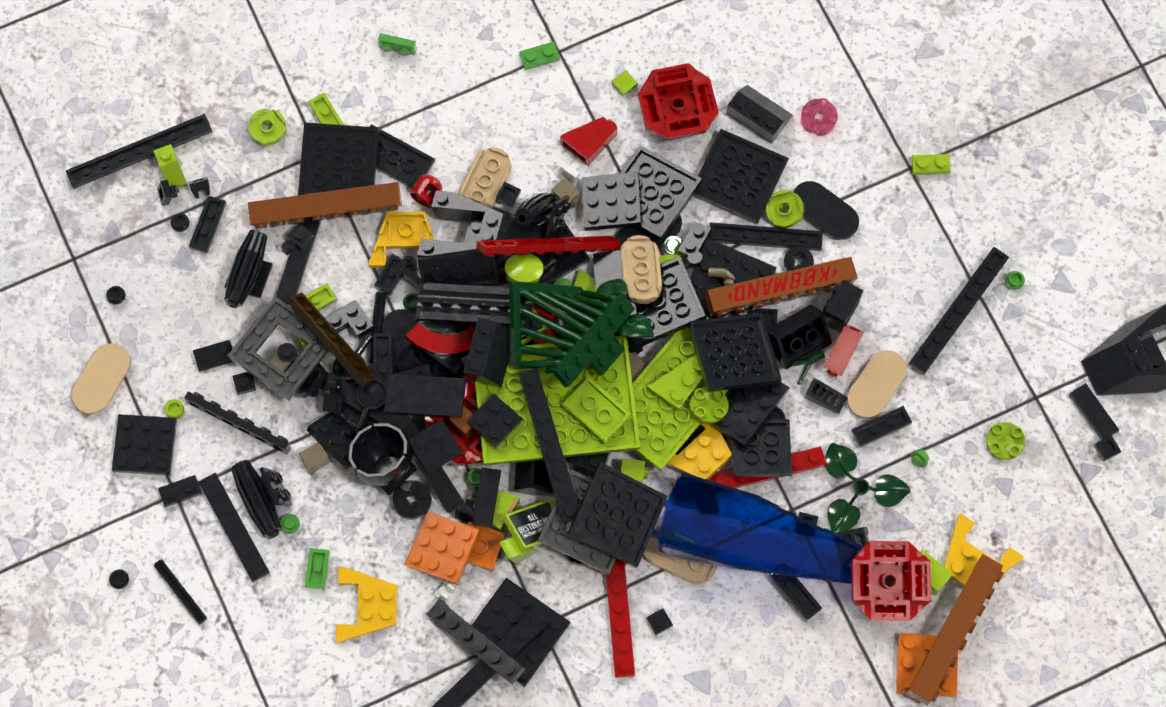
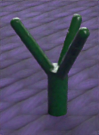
[793,351,825,385]

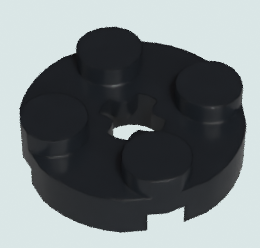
[296,363,329,398]
[392,480,432,520]

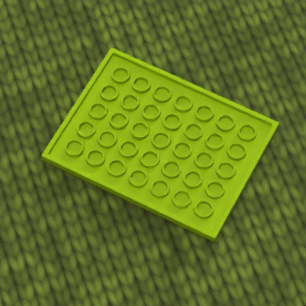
[475,336,640,466]

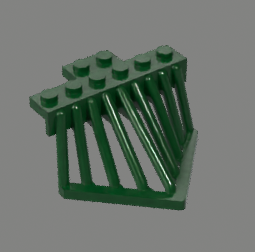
[509,281,635,388]

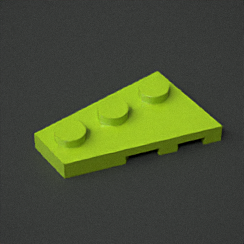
[647,354,703,411]

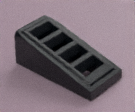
[804,378,847,414]

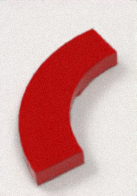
[404,323,475,355]

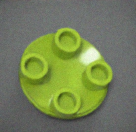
[505,254,543,283]
[690,387,729,423]
[986,422,1025,460]

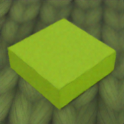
[612,70,638,96]

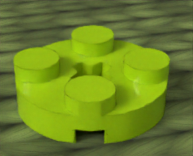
[249,109,287,147]
[766,190,804,228]

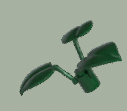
[567,279,654,338]
[825,443,911,533]

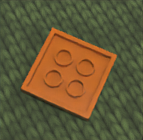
[404,511,481,585]
[896,633,958,698]

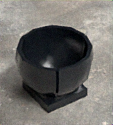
[349,423,417,496]

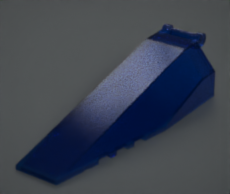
[651,472,863,584]

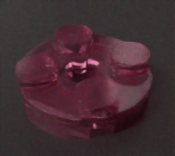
[800,98,838,136]

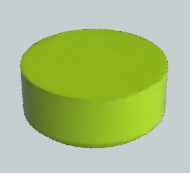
[164,399,185,419]

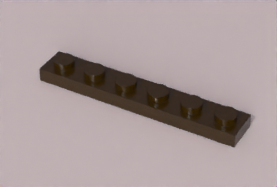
[287,293,376,386]

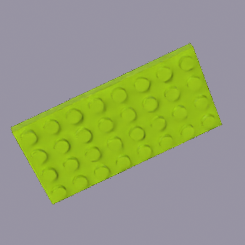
[633,317,728,471]

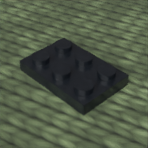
[306,413,358,470]

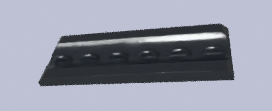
[415,283,533,328]

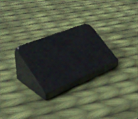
[193,340,233,372]

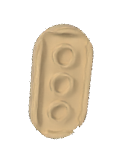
[459,147,511,206]
[620,235,662,304]
[72,343,131,415]
[847,350,907,419]
[643,528,717,584]

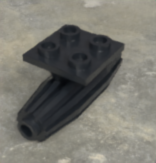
[514,193,570,239]
[224,229,273,309]
[231,460,293,539]

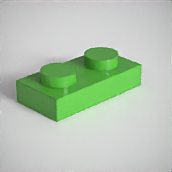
[378,33,417,55]
[519,42,560,70]
[305,548,330,590]

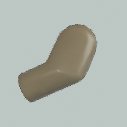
[708,268,735,286]

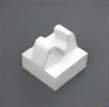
[557,162,580,186]
[434,581,462,608]

